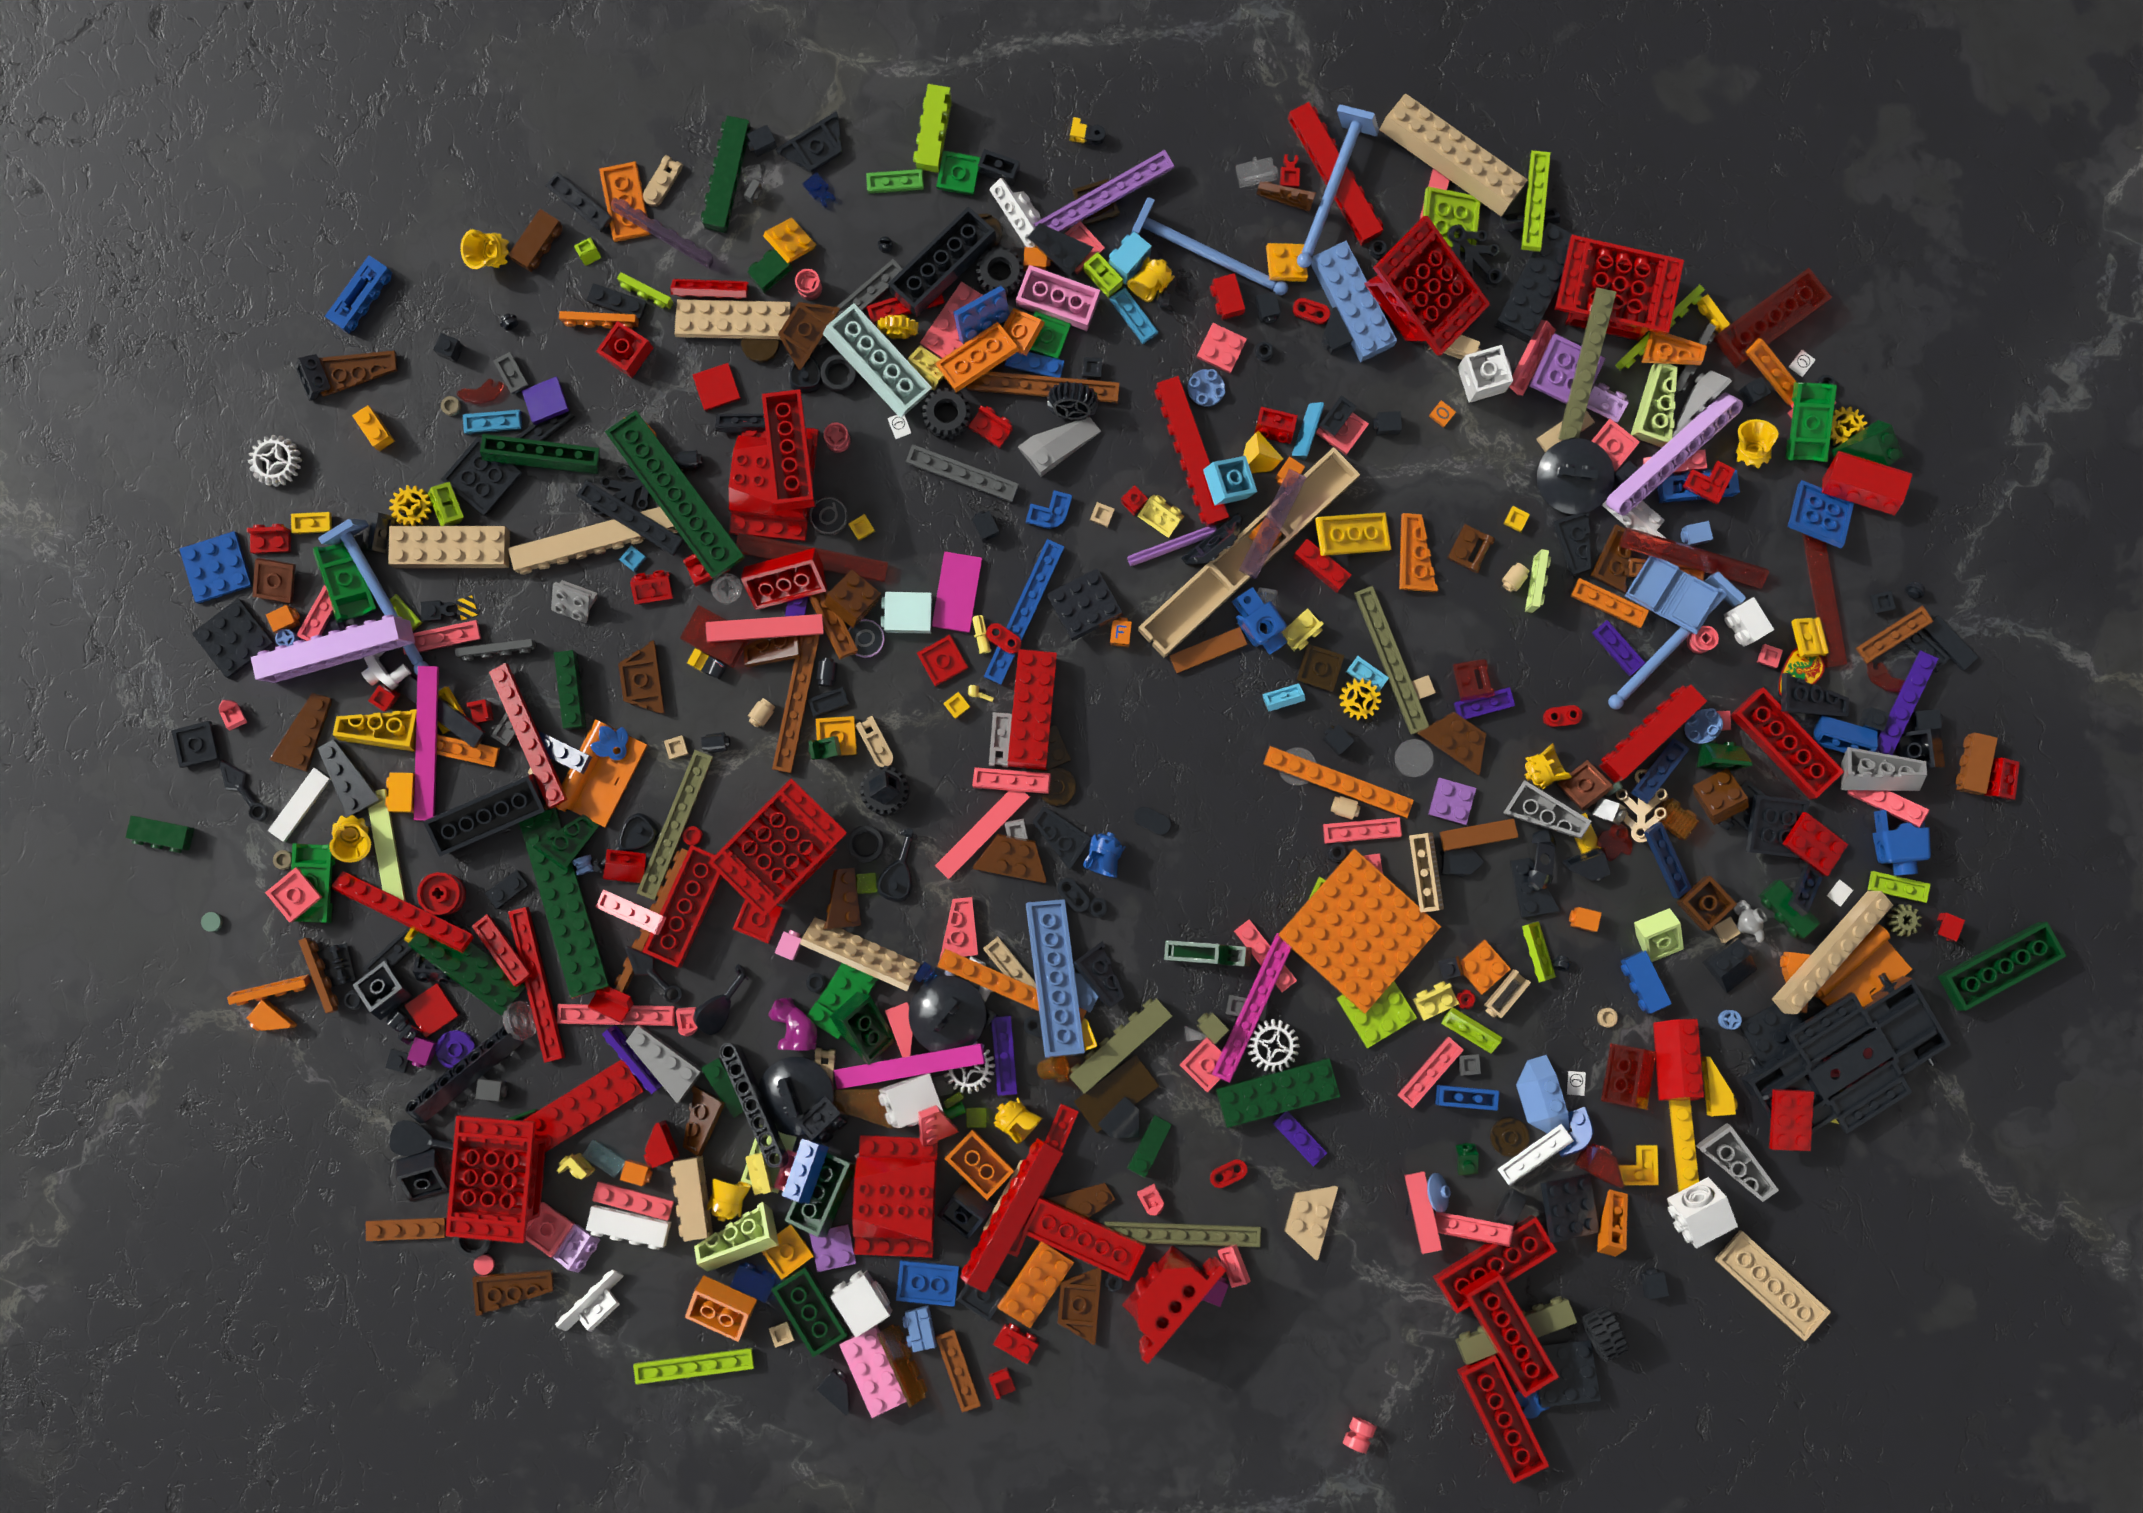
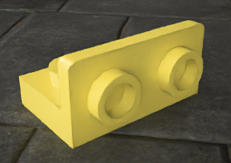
[907,345,944,391]
[1138,495,1184,538]
[1282,608,1324,651]
[1413,981,1459,1020]
[746,1152,774,1195]
[557,1153,596,1179]

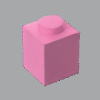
[775,930,802,961]

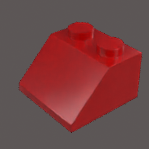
[596,321,653,378]
[644,1120,680,1168]

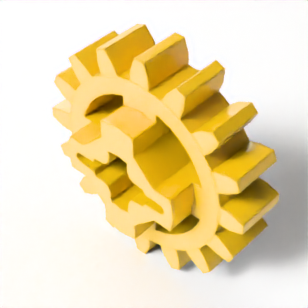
[877,315,918,339]
[1830,407,1867,446]
[389,485,432,526]
[1339,678,1381,720]

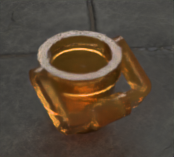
[1037,1056,1069,1083]

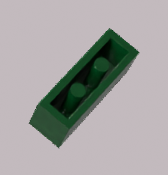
[125,815,194,853]
[1758,880,1820,939]

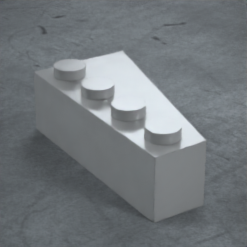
[1841,747,1927,791]
[1504,780,1592,839]
[626,1025,703,1103]
[1695,1123,1779,1202]

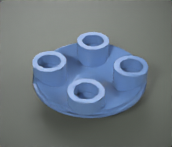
[1188,369,1225,407]
[1684,708,1723,744]

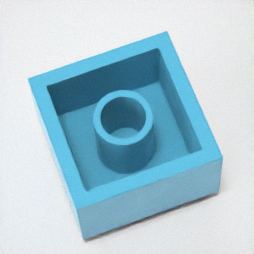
[1108,232,1151,285]
[1203,456,1257,505]

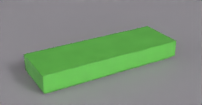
[866,169,924,193]

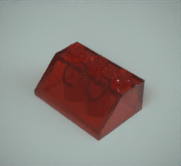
[1601,1043,1656,1110]
[1574,1143,1624,1189]

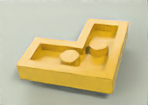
[1617,1145,1659,1185]

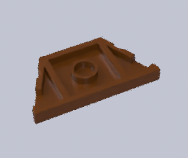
[778,302,840,371]
[618,640,665,714]
[1417,712,1486,775]
[973,834,1047,883]
[1057,1267,1101,1345]

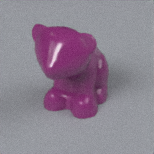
[768,998,817,1050]

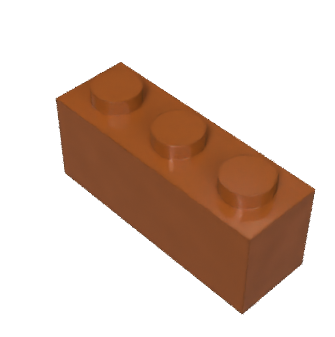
[1956,733,1998,795]

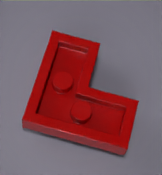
[1683,461,1735,504]

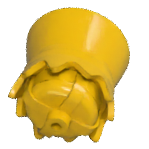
[461,230,509,269]
[1127,256,1175,302]
[1735,419,1779,468]
[1524,743,1571,789]
[329,815,371,863]
[994,1098,1043,1144]
[706,1179,752,1222]

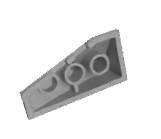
[1672,370,1732,437]
[1018,418,1101,477]

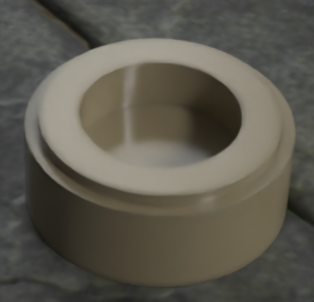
[441,396,461,416]
[273,850,292,870]

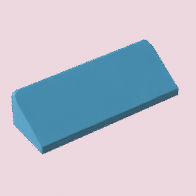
[1292,402,1324,460]

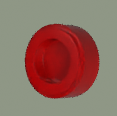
[683,826,703,846]

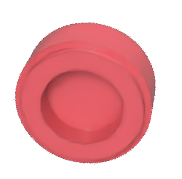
[474,1254,495,1275]

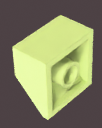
[1634,908,1684,962]

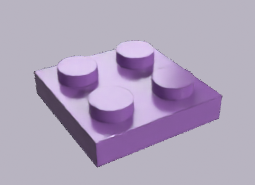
[1428,778,1476,825]
[810,1224,857,1272]

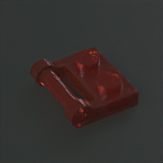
[1453,659,1495,701]

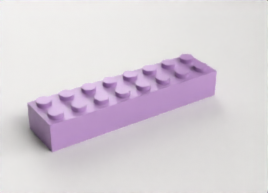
[251,615,415,683]

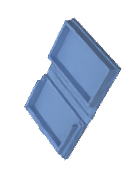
[1625,553,1723,635]

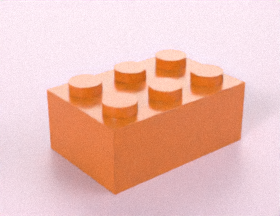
[945,1129,1015,1200]
[685,1275,757,1342]

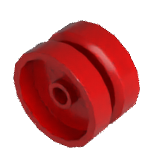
[417,872,467,916]

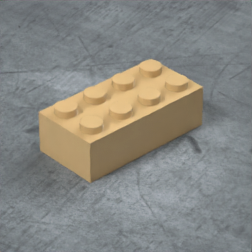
[671,1156,713,1241]

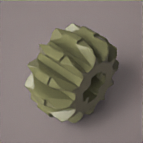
[1887,904,1922,937]

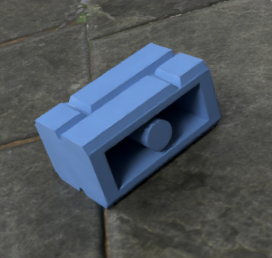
[902,1306,937,1352]

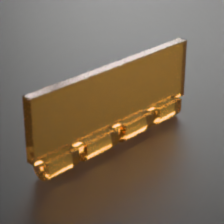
[877,1324,928,1407]

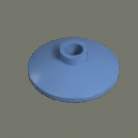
[1427,1173,1450,1213]

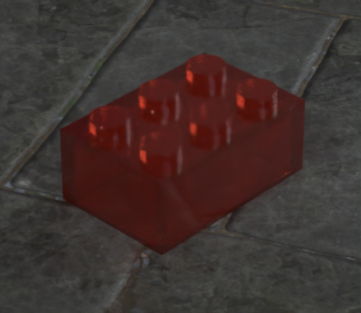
[680,605,749,668]

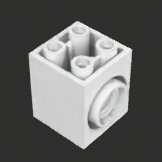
[1458,345,1513,403]
[878,1073,943,1128]
[1667,1177,1738,1248]
[831,1270,892,1338]

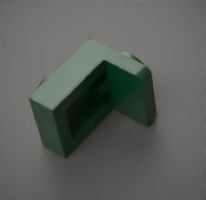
[809,736,841,760]
[1456,1143,1478,1175]

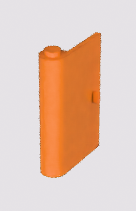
[555,719,648,828]
[1814,924,1912,1007]

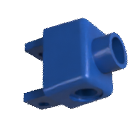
[1231,587,1288,655]
[1872,810,1931,876]

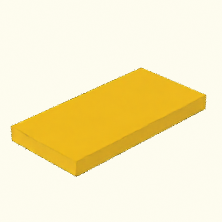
[1315,513,1391,556]

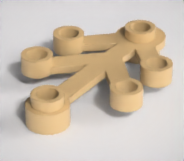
[1616,769,1668,843]

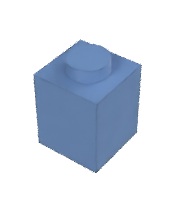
[1681,521,1713,547]

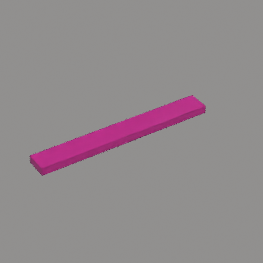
[414,666,439,821]
[1212,933,1292,1083]
[834,1043,986,1089]

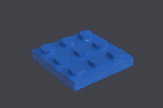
[1787,480,1854,548]
[179,531,253,603]

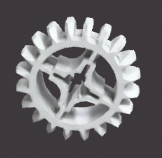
[248,435,302,487]
[1247,1019,1300,1072]
[944,1041,995,1093]

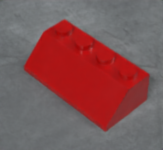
[1822,451,1912,515]
[741,548,827,610]
[1653,1019,1704,1101]

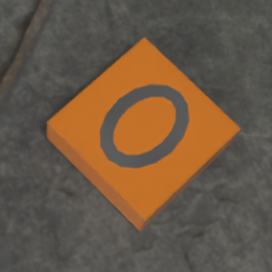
[1429,400,1456,428]

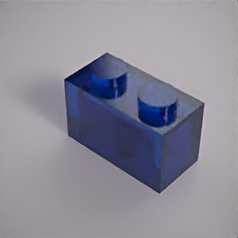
[730,1262,777,1303]

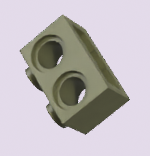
[1197,1012,1229,1044]

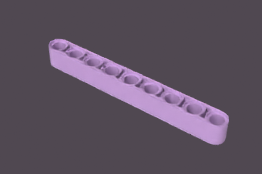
[1606,393,1743,516]

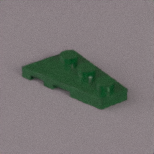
[533,814,599,870]

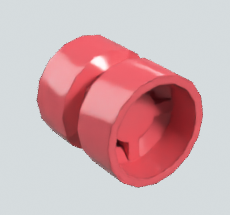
[795,269,822,300]
[824,422,850,453]
[1687,626,1719,654]
[1343,1416,1377,1454]

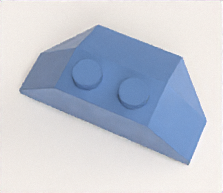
[1516,1055,1570,1134]

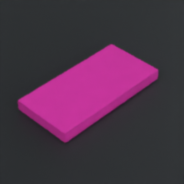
[932,552,982,633]

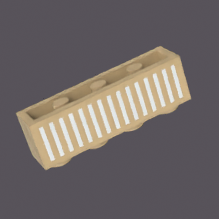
[1409,833,1444,913]

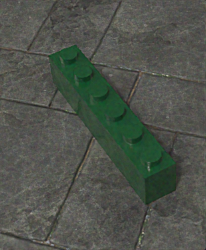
[700,115,751,233]
[480,434,600,474]

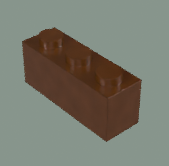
[509,209,563,272]

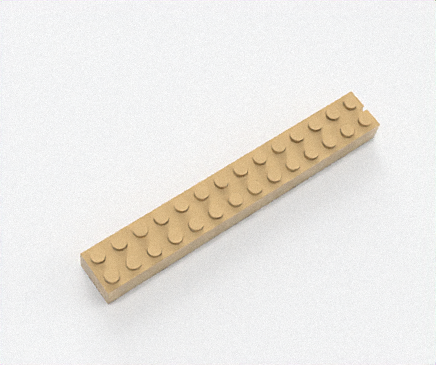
[1138,447,1360,658]

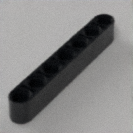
[405,1023,524,1124]
[719,1043,789,1168]

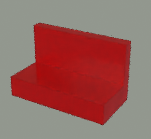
[603,849,646,883]
[587,987,633,1024]

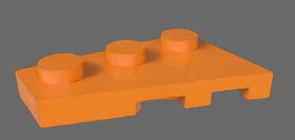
[1641,331,1707,365]

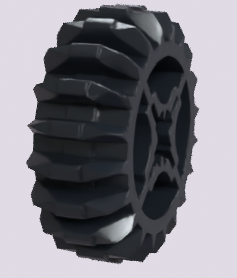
[1047,381,1099,421]

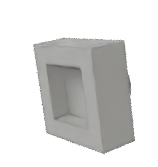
[1005,819,1028,839]

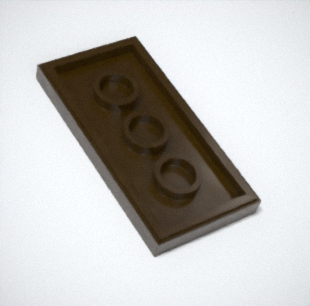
[1074,1055,1159,1133]

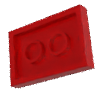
[1783,812,1848,876]
[1769,1089,1814,1151]

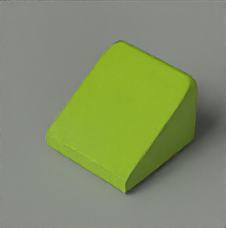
[574,237,601,266]

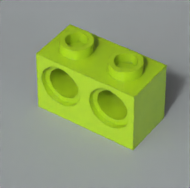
[1083,252,1123,298]
[428,482,464,526]

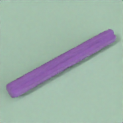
[1127,525,1217,566]

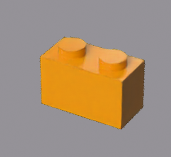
[352,405,395,452]
[385,773,415,813]

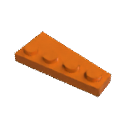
[1399,513,1438,592]

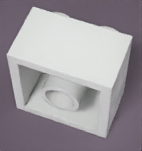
[1723,597,1774,647]

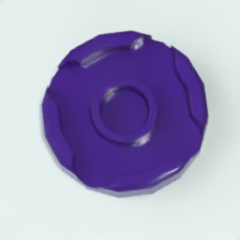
[435,1030,475,1068]

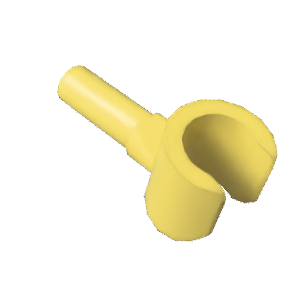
[968,685,994,702]

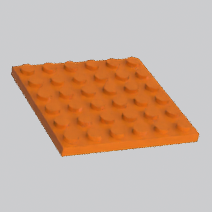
[1277,849,1441,1014]

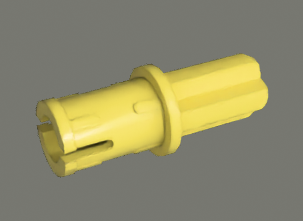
[973,615,991,654]

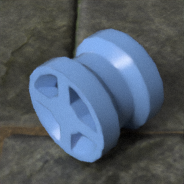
[275,629,299,647]
[572,855,594,876]
[1718,1010,1742,1029]

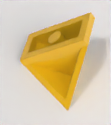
[1243,431,1283,474]
[1081,1018,1097,1051]

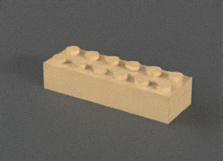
[388,526,510,568]

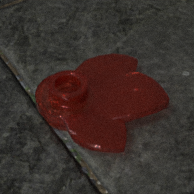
[1597,824,1632,861]

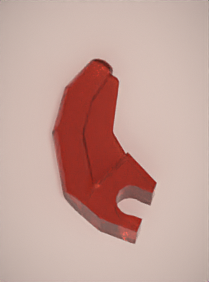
[457,378,504,404]
[1867,662,1905,692]

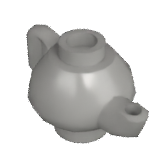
[1733,900,1767,943]

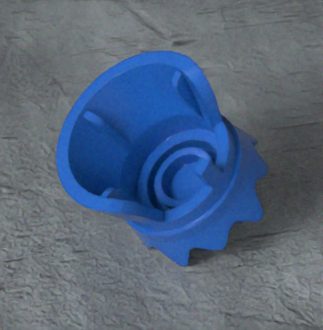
[1083,832,1126,878]

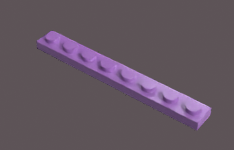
[1034,150,1174,232]

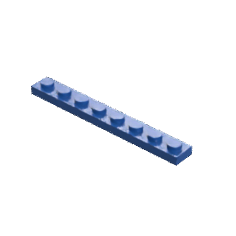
[984,539,1064,685]

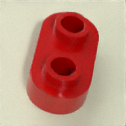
[1293,298,1330,324]
[986,623,1021,654]
[1543,705,1582,727]
[1210,1159,1247,1188]

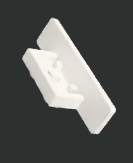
[990,178,1041,248]
[1602,500,1670,554]
[555,1269,623,1332]

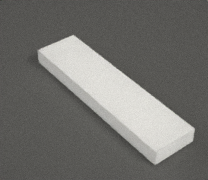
[268,768,331,842]
[1498,1124,1574,1186]

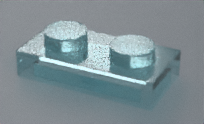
[582,1139,626,1178]

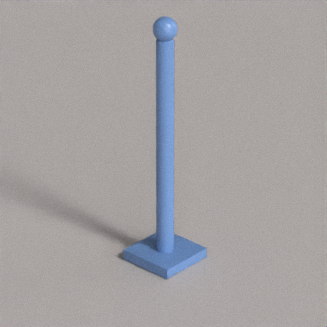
[1297,105,1379,268]
[1130,197,1288,296]
[318,519,429,675]
[1608,572,1746,709]

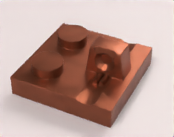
[252,558,296,603]
[1557,760,1613,811]

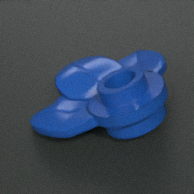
[590,726,628,761]
[1515,1390,1550,1418]

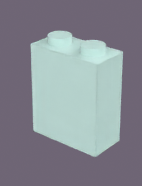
[881,592,932,634]

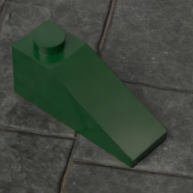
[701,1057,744,1118]
[1127,1115,1172,1178]

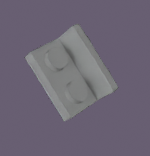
[551,580,597,623]

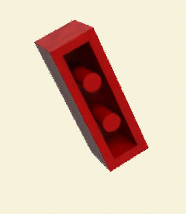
[1293,539,1351,593]

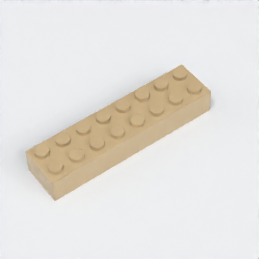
[1379,93,1527,216]

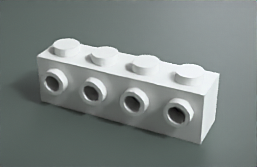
[586,1205,671,1250]

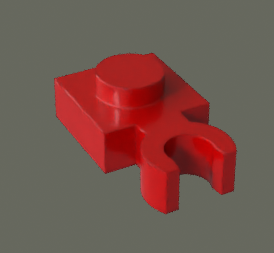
[1280,154,1300,189]

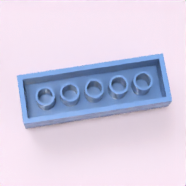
[1311,241,1397,362]

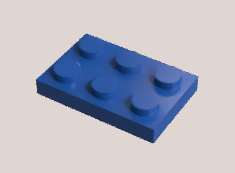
[953,286,1010,344]
[896,1260,959,1307]

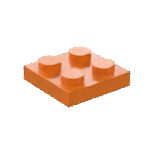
[1003,308,1045,356]
[1460,940,1510,995]

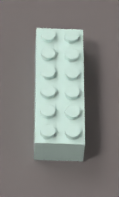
[823,303,932,418]

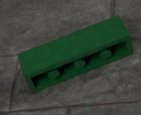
[554,650,586,731]

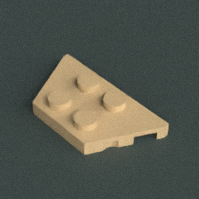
[1284,1185,1338,1260]

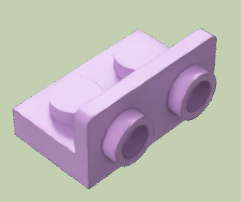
[1587,383,1629,423]
[553,1224,600,1273]

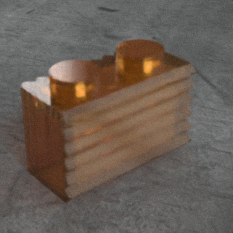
[1651,798,1699,841]

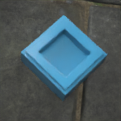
[619,545,647,573]

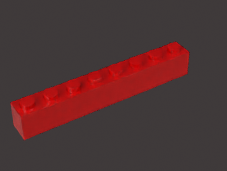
[1288,102,1384,246]
[1154,376,1229,527]
[960,1138,1063,1293]

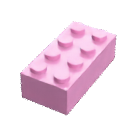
[1016,265,1100,331]
[839,1324,909,1418]

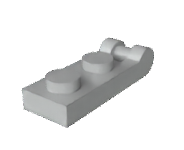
[989,712,1012,768]

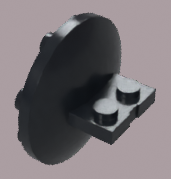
[1537,438,1614,515]
[909,976,987,1052]
[759,1057,835,1136]

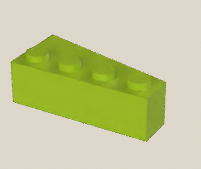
[913,84,952,173]

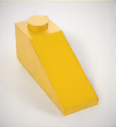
[1701,1056,1738,1116]

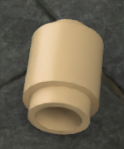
[1502,563,1529,592]
[748,698,775,728]
[1331,796,1361,820]

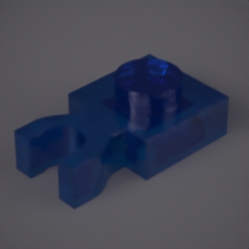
[802,172,836,208]
[914,962,933,982]

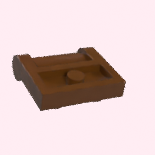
[1447,524,1495,573]

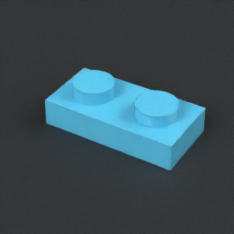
[1346,656,1389,692]
[1262,683,1305,711]

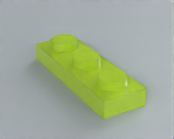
[617,272,673,309]
[1868,871,1930,903]
[1522,921,1556,982]
[1441,1007,1502,1054]

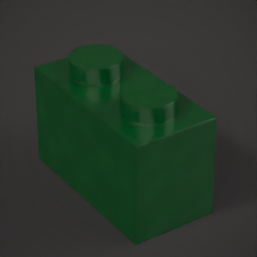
[747,249,793,294]

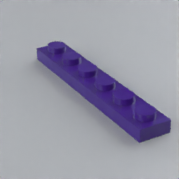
[1875,650,1939,755]

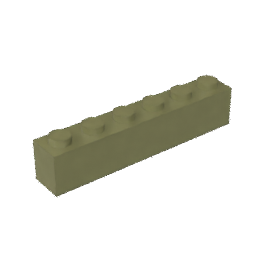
[1069,998,1172,1094]
[1455,1296,1577,1365]

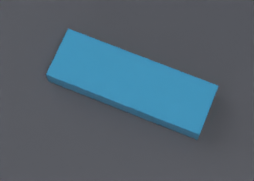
[1110,287,1158,344]
[463,410,522,434]

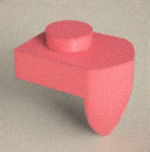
[219,700,247,731]
[676,1007,698,1037]
[1137,1184,1164,1216]

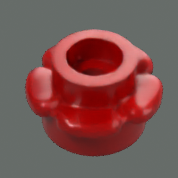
[1456,990,1476,1009]

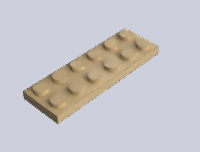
[675,299,791,339]
[800,917,920,991]
[1714,1230,1831,1341]

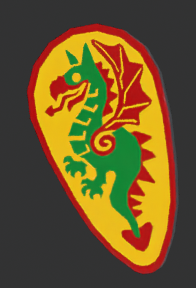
[1777,647,1825,697]

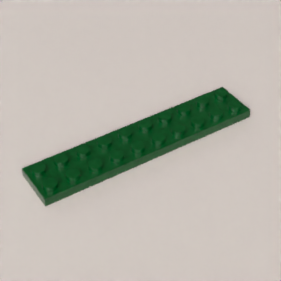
[605,410,745,580]
[519,807,610,999]

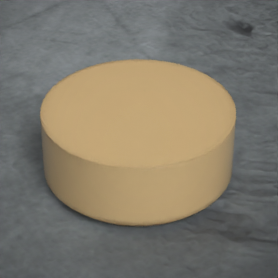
[1597,1008,1618,1027]

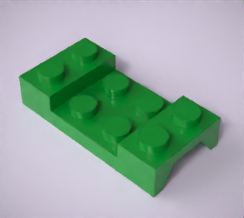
[1785,382,1837,462]
[313,542,376,623]
[291,843,335,923]
[807,963,879,1039]

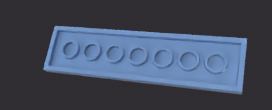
[1026,899,1085,1058]

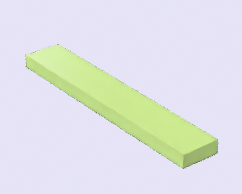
[368,789,406,902]

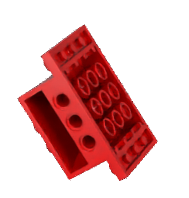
[1364,216,1490,355]
[1555,235,1684,341]
[729,421,819,542]
[708,778,847,917]
[446,1115,547,1243]
[853,1135,938,1258]
[1122,1245,1226,1364]

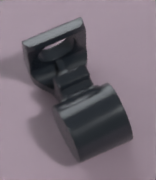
[386,1008,422,1045]

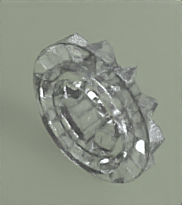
[711,573,742,604]

